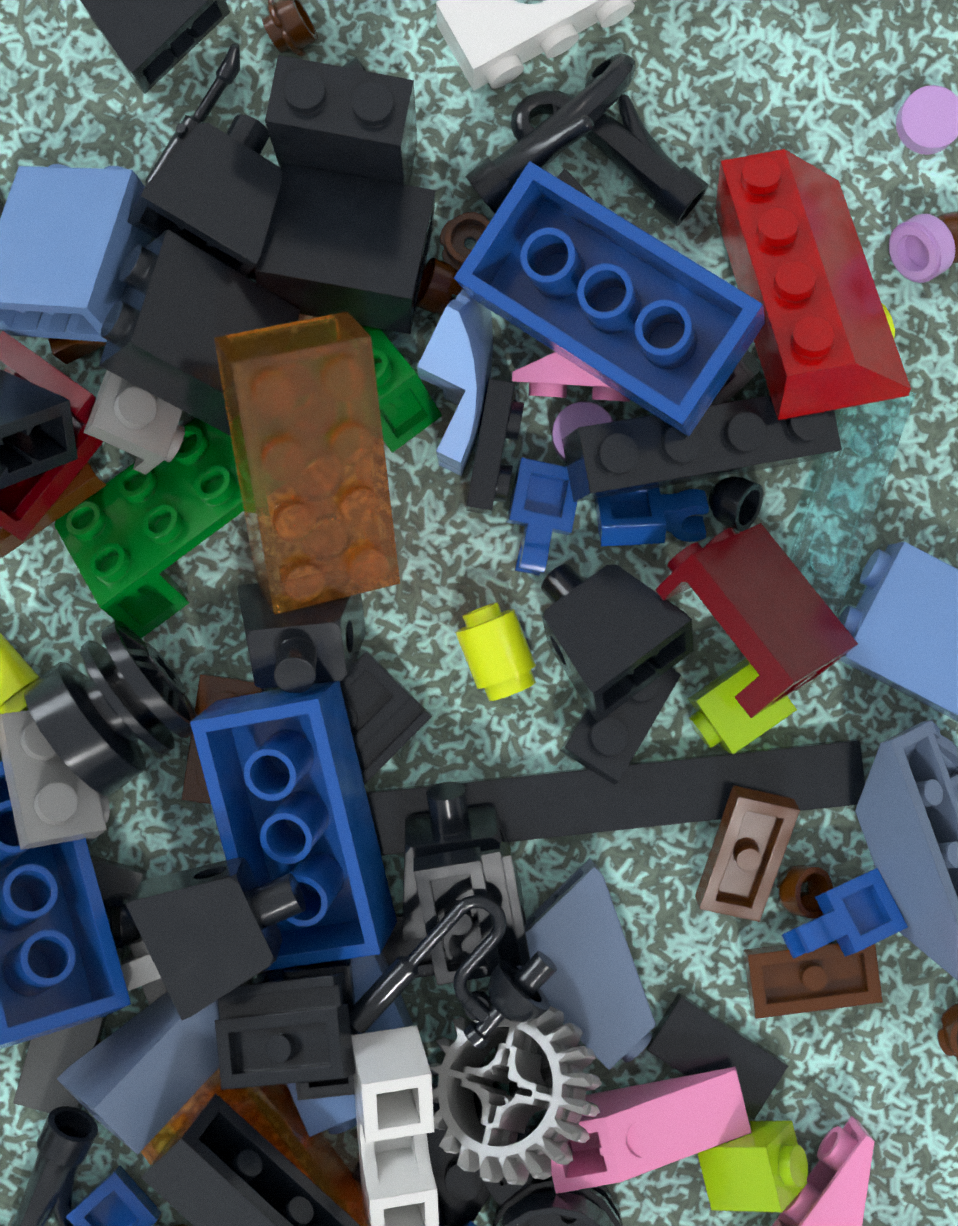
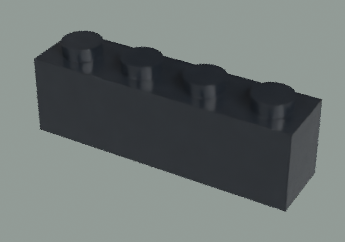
[562,396,842,502]
[141,1093,360,1226]

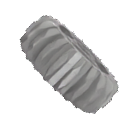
[429,1005,602,1185]

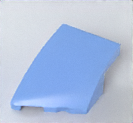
[417,289,493,476]

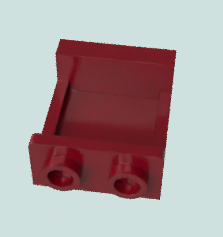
[0,331,104,542]
[655,523,858,718]

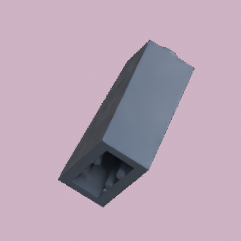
[517,858,656,1070]
[57,991,220,1155]

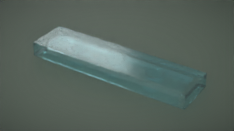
[789,392,916,618]

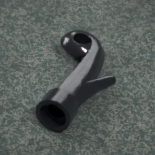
[465,54,636,215]
[511,90,709,226]
[11,1106,98,1226]

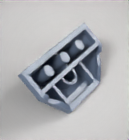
[855,720,958,981]

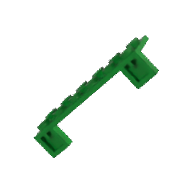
[54,319,442,639]

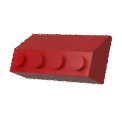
[715,149,911,420]

